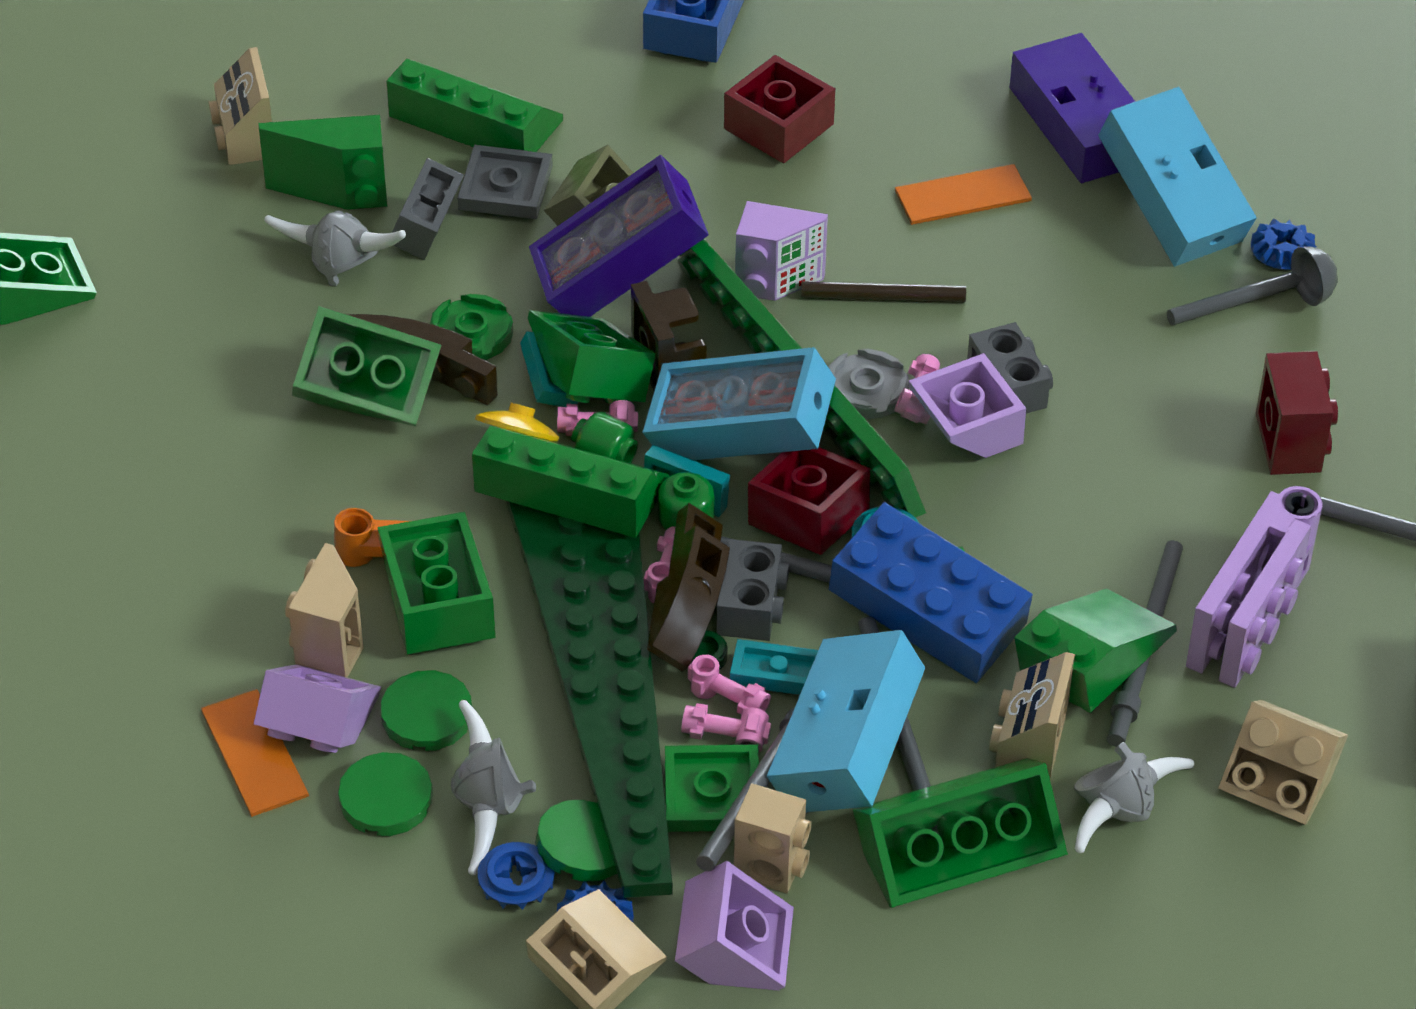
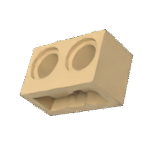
[734,783,811,894]

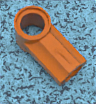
[334,508,409,567]

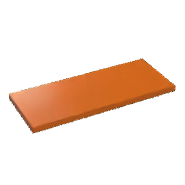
[895,164,1032,225]
[201,689,309,817]

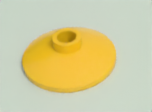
[475,402,559,442]

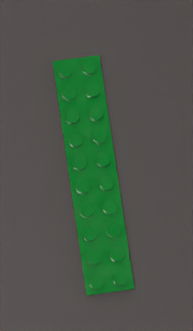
[677,239,926,518]

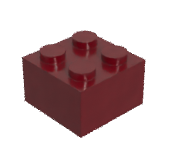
[724,55,836,164]
[1255,351,1338,475]
[748,447,870,555]

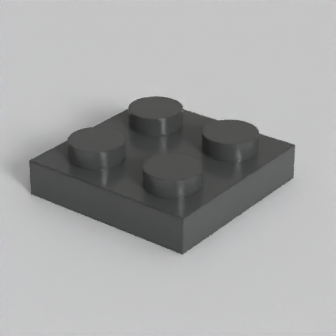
[457,145,553,219]

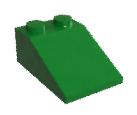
[258,115,388,210]
[0,233,97,325]
[292,306,441,426]
[527,310,656,404]
[377,512,496,655]
[1014,588,1177,713]

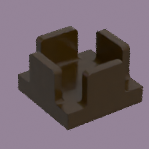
[631,281,707,391]

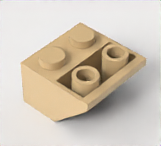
[285,543,364,678]
[1218,700,1348,825]
[526,889,667,1009]

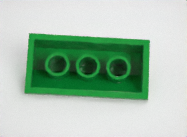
[386,58,563,152]
[472,426,669,538]
[853,758,1068,908]

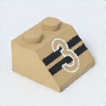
[209,47,272,165]
[989,652,1075,780]

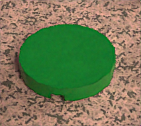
[430,294,513,360]
[381,670,472,751]
[338,752,433,836]
[535,800,617,882]

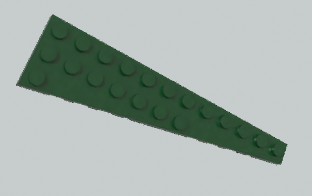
[506,501,673,898]

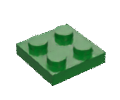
[665,744,759,832]

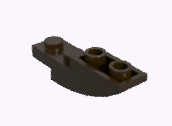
[346,314,498,406]
[647,503,730,672]

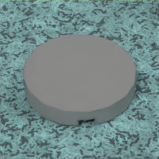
[828,349,909,419]

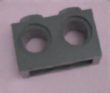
[392,158,464,260]
[967,322,1053,413]
[717,539,789,641]

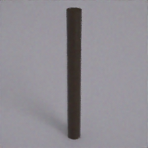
[801,281,966,302]

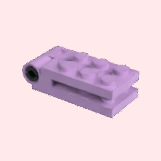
[1185,486,1322,688]

